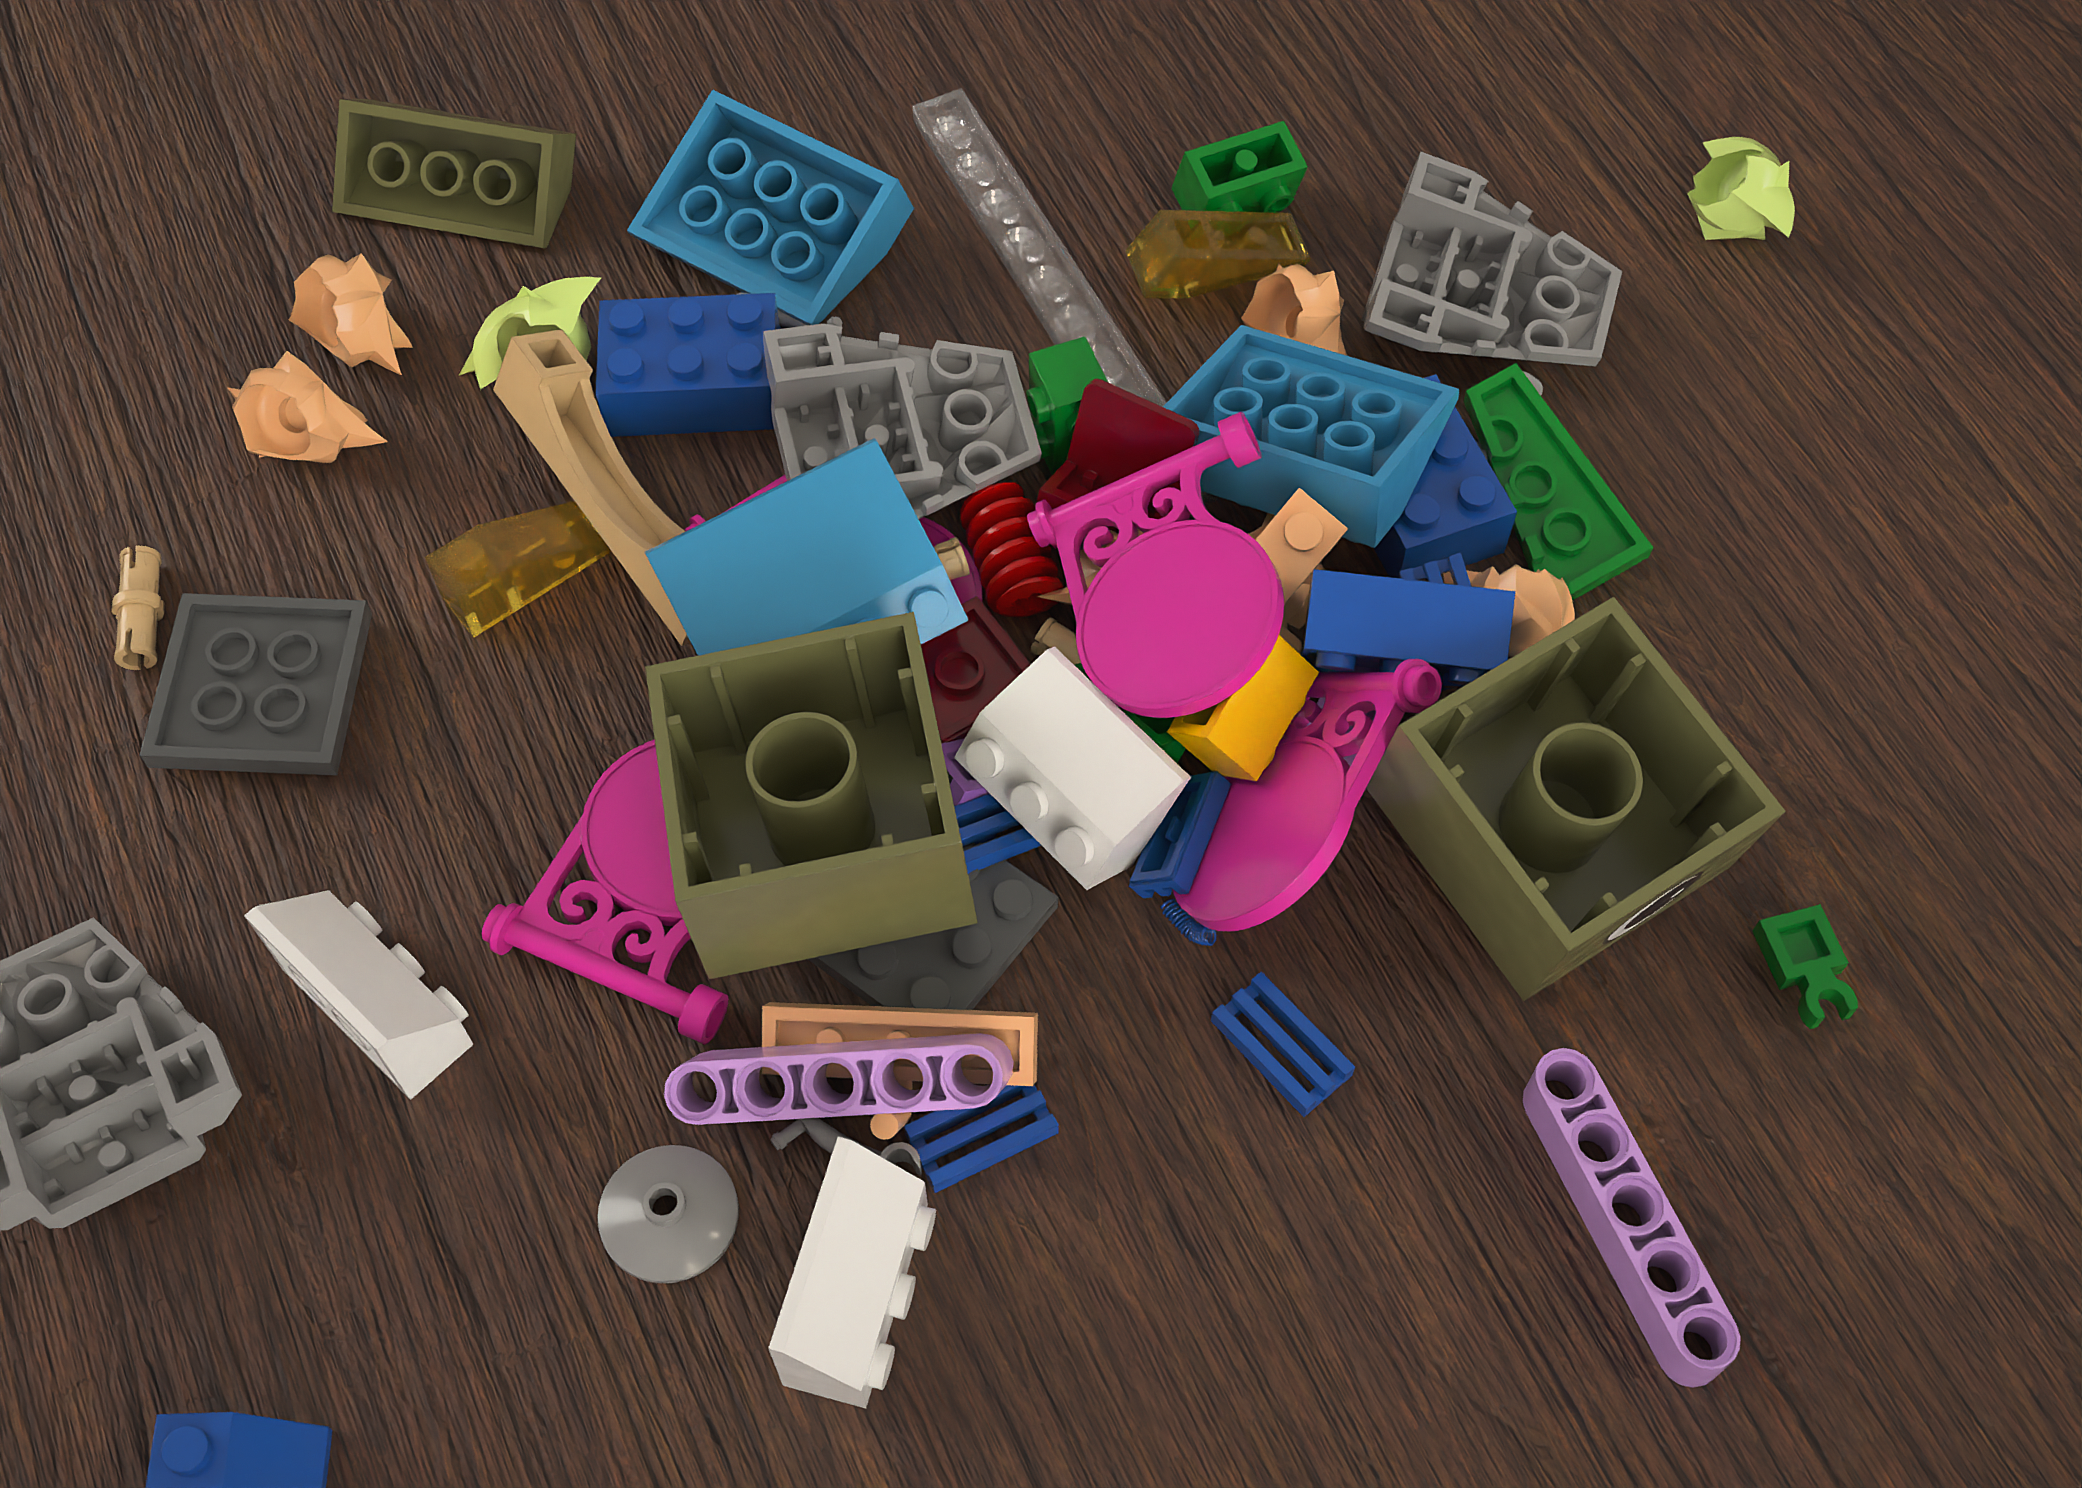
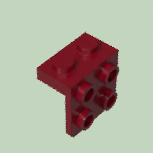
[1035,379,1200,533]

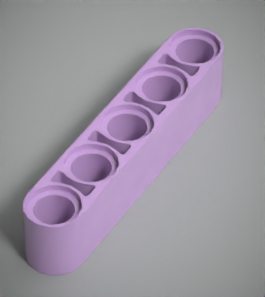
[664,1033,1014,1125]
[1523,1048,1740,1388]

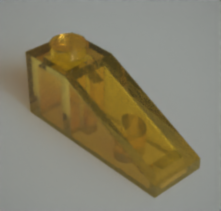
[1125,210,1311,298]
[424,501,611,638]

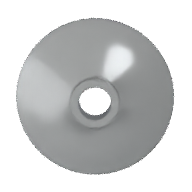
[598,1145,739,1284]

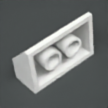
[954,647,1191,890]
[244,890,473,1100]
[768,1137,936,1408]

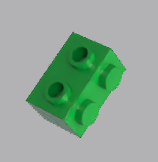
[1171,121,1308,234]
[1026,336,1108,475]

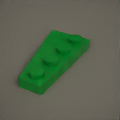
[1464,363,1653,601]

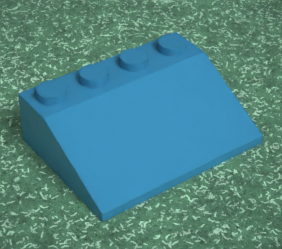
[627,89,914,325]
[1163,325,1459,548]
[645,438,968,655]

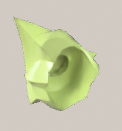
[1687,137,1795,240]
[459,276,601,390]

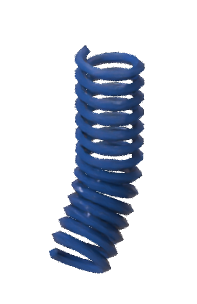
[1160,899,1216,946]

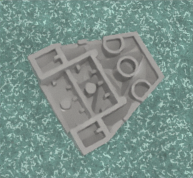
[1362,152,1622,366]
[763,324,1042,519]
[0,917,242,1231]

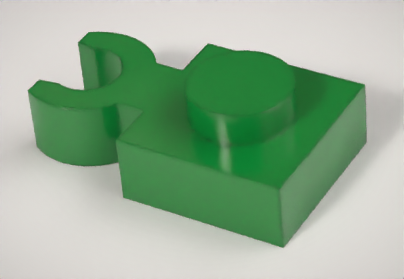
[1752,904,1858,1029]

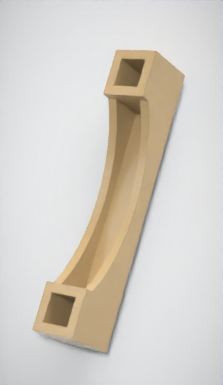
[493,329,691,646]

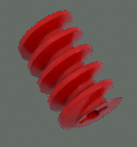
[960,482,1064,617]

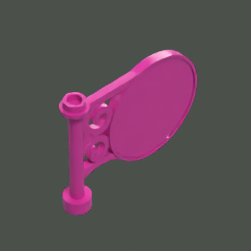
[1027,411,1284,718]
[1173,659,1442,932]
[482,739,728,1045]

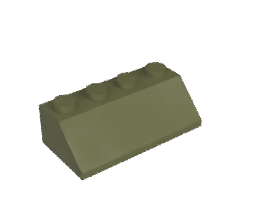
[332,99,576,248]

